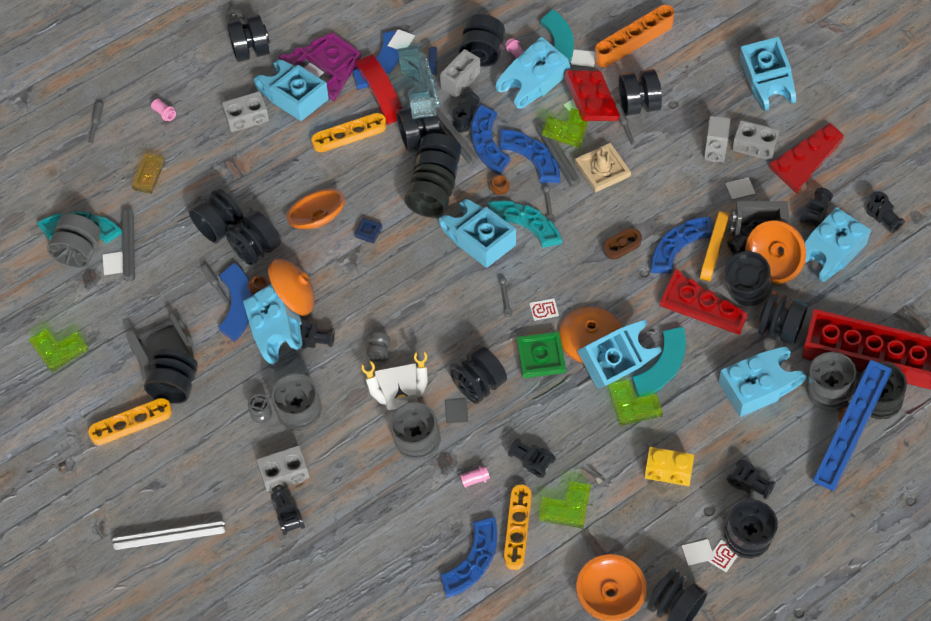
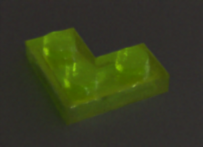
[542,108,588,148]
[28,328,89,373]
[608,380,663,426]
[539,481,591,529]

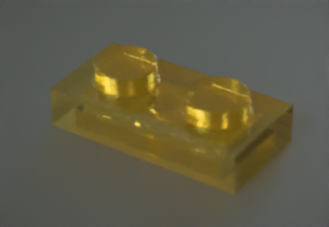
[131,153,165,194]

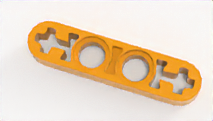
[312,113,387,152]
[700,211,730,282]
[88,398,172,445]
[504,485,531,570]

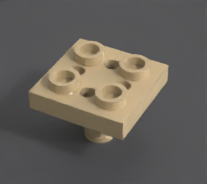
[575,143,631,193]

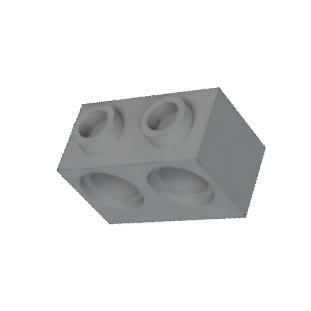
[440,49,481,98]
[222,91,269,132]
[704,116,731,162]
[732,120,780,161]
[257,446,309,492]

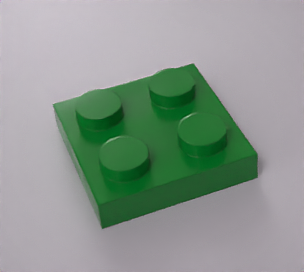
[517,332,566,378]

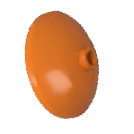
[286,189,345,230]
[745,220,806,284]
[268,258,315,316]
[559,307,622,363]
[576,554,647,621]

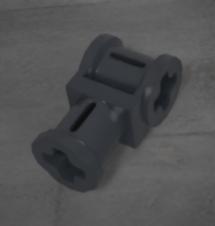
[452,91,480,133]
[800,187,833,228]
[866,191,905,233]
[727,219,765,255]
[300,320,335,348]
[508,438,556,478]
[727,459,776,500]
[271,488,305,536]

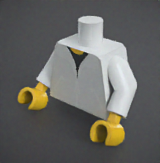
[360,352,428,410]

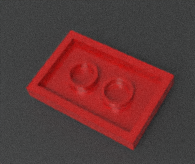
[564,70,620,121]

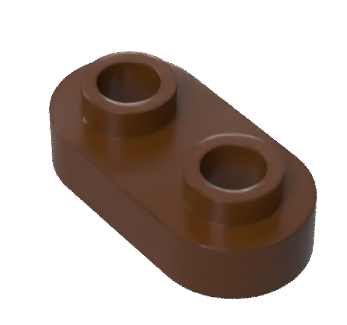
[603,228,642,259]

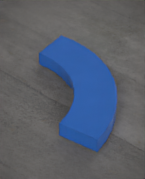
[353,30,402,90]
[471,104,511,175]
[500,129,560,183]
[651,217,712,273]
[219,263,252,342]
[440,517,497,598]

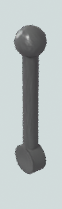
[542,185,555,222]
[499,277,513,317]

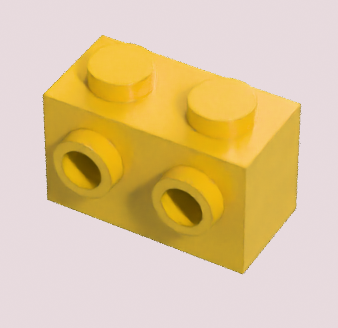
[645,447,695,486]

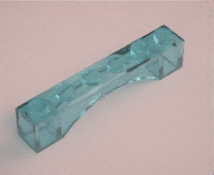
[397,45,440,119]

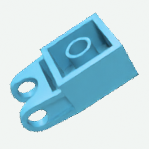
[496,36,571,109]
[740,37,796,111]
[254,59,329,121]
[439,199,516,268]
[805,207,871,282]
[243,284,302,365]
[577,320,662,389]
[719,347,806,417]

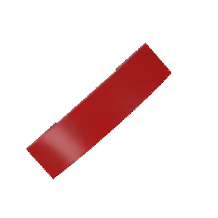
[355,54,403,125]

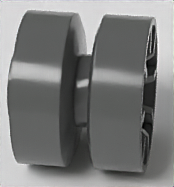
[47,214,101,268]

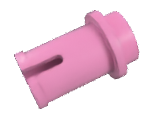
[505,38,525,59]
[151,98,176,121]
[460,465,490,488]

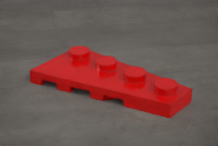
[769,123,844,194]
[660,269,748,335]

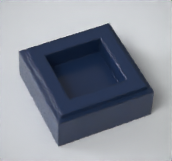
[428,47,438,75]
[355,218,382,244]

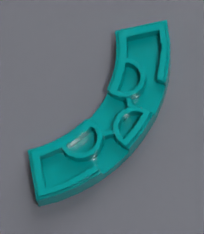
[540,9,574,64]
[488,201,562,248]
[37,211,122,244]
[633,327,686,399]

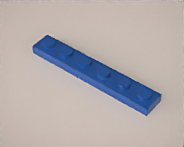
[813,360,892,492]

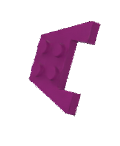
[279,32,361,102]

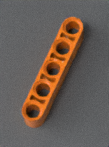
[595,5,675,67]

